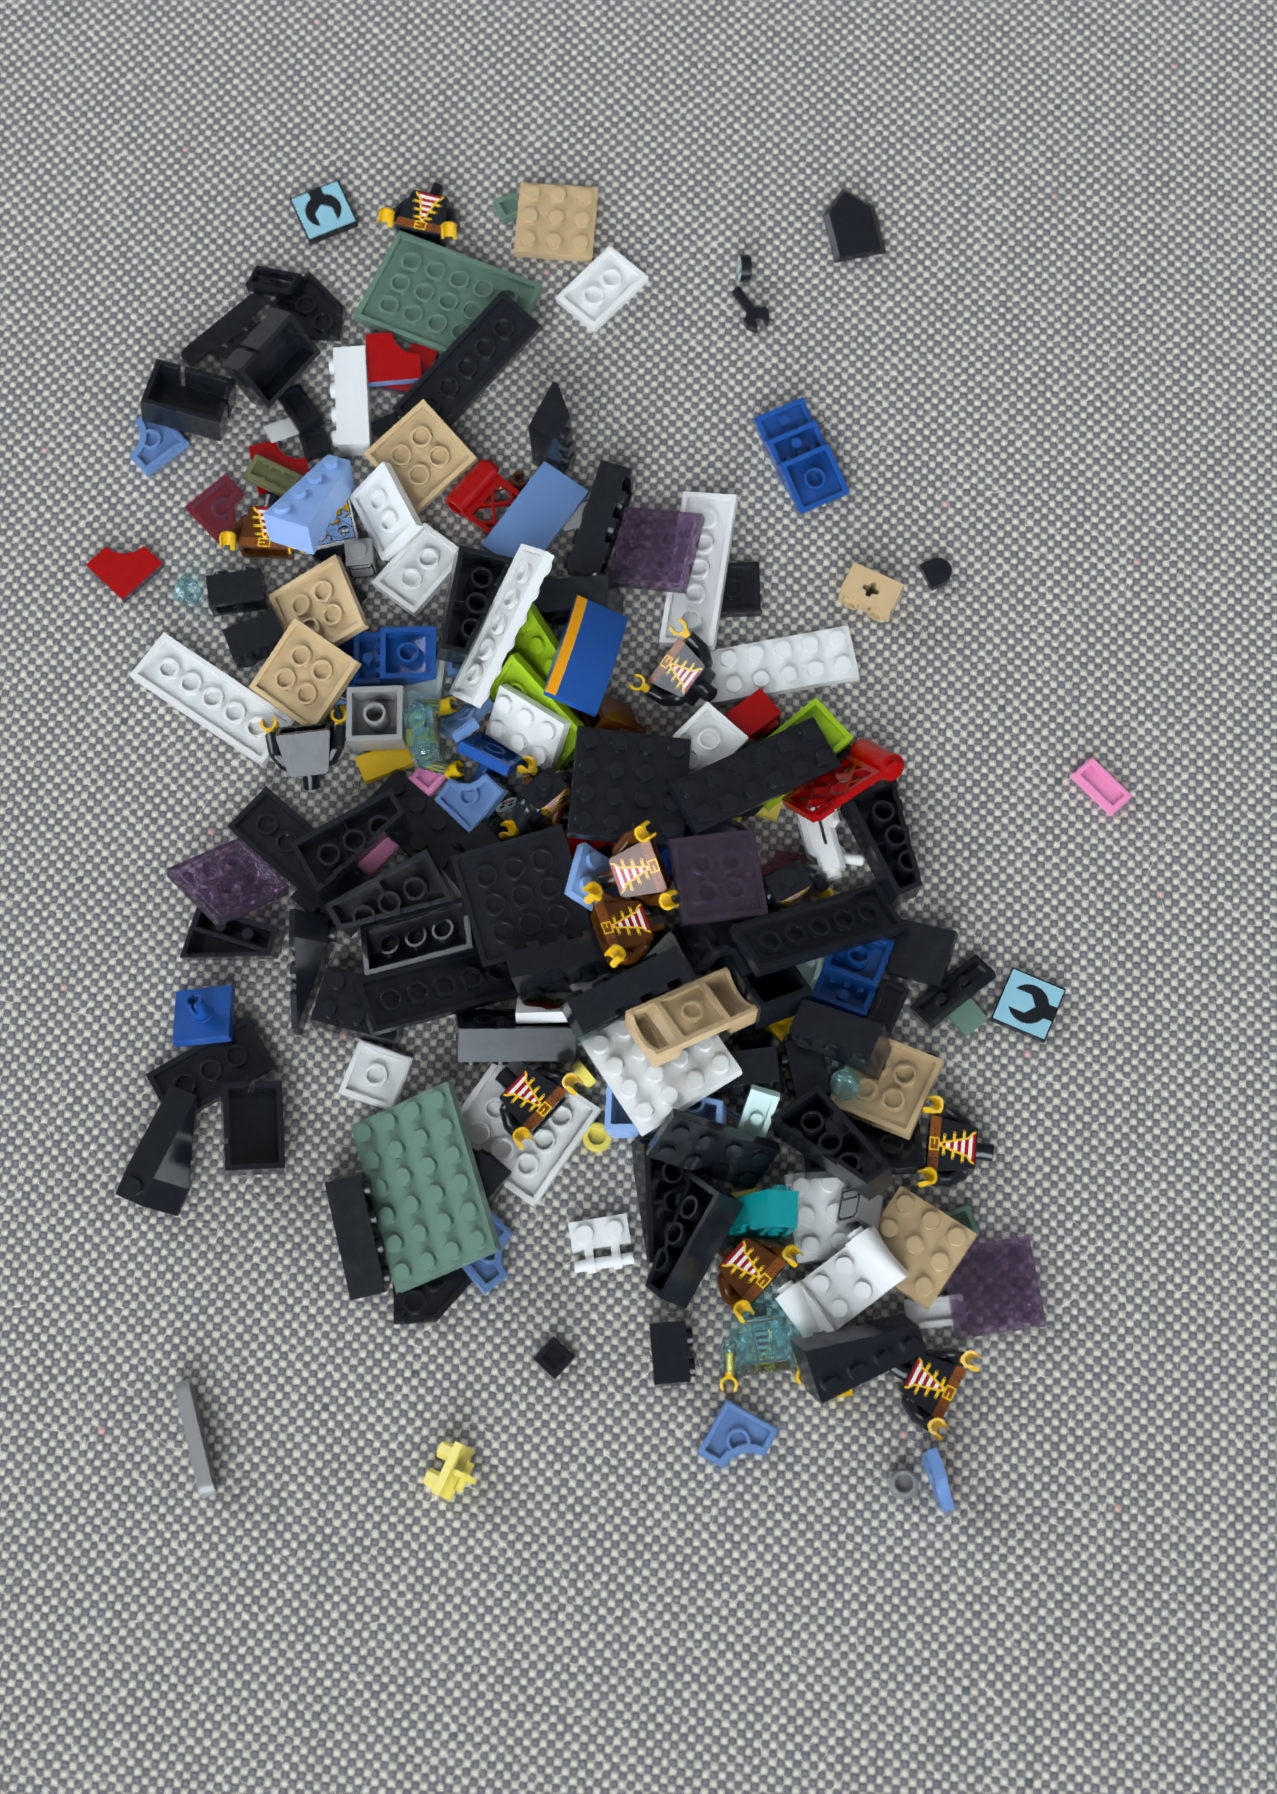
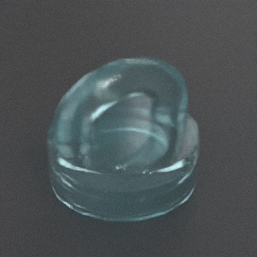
[173,575,201,604]
[830,1069,860,1100]

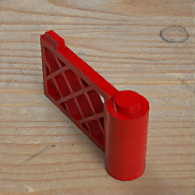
[444,459,520,536]
[782,738,904,823]

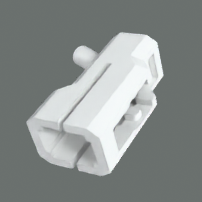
[795,806,864,881]

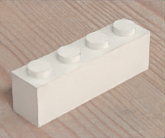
[329,345,372,457]

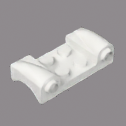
[776,1226,910,1338]

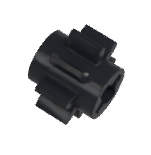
[735,1024,773,1050]

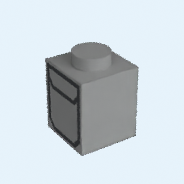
[344,538,378,579]
[836,1188,883,1232]

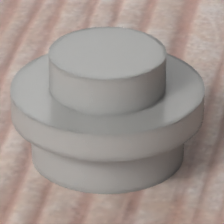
[888,1468,919,1500]

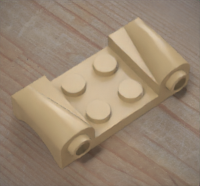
[624,967,758,1068]

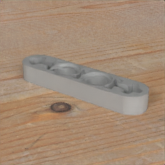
[174,1378,218,1499]

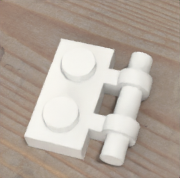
[568,1214,634,1274]

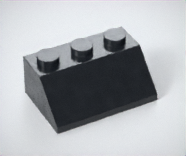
[528,382,576,474]

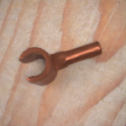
[496,471,527,492]

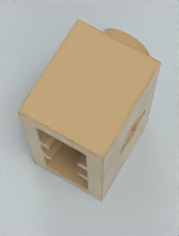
[838,562,904,623]

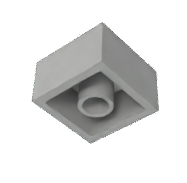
[346,685,408,751]

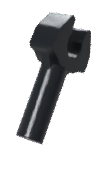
[732,287,769,333]

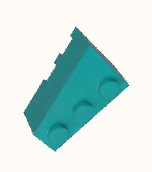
[727,1185,799,1240]

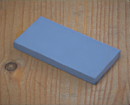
[481,461,589,566]

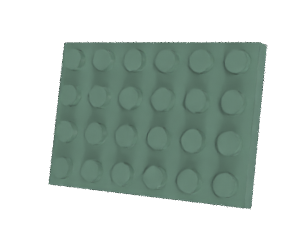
[354,230,543,378]
[351,1081,502,1293]

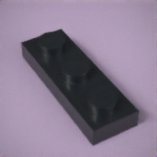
[910,954,996,1030]

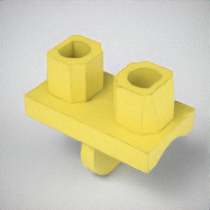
[423,1441,478,1501]

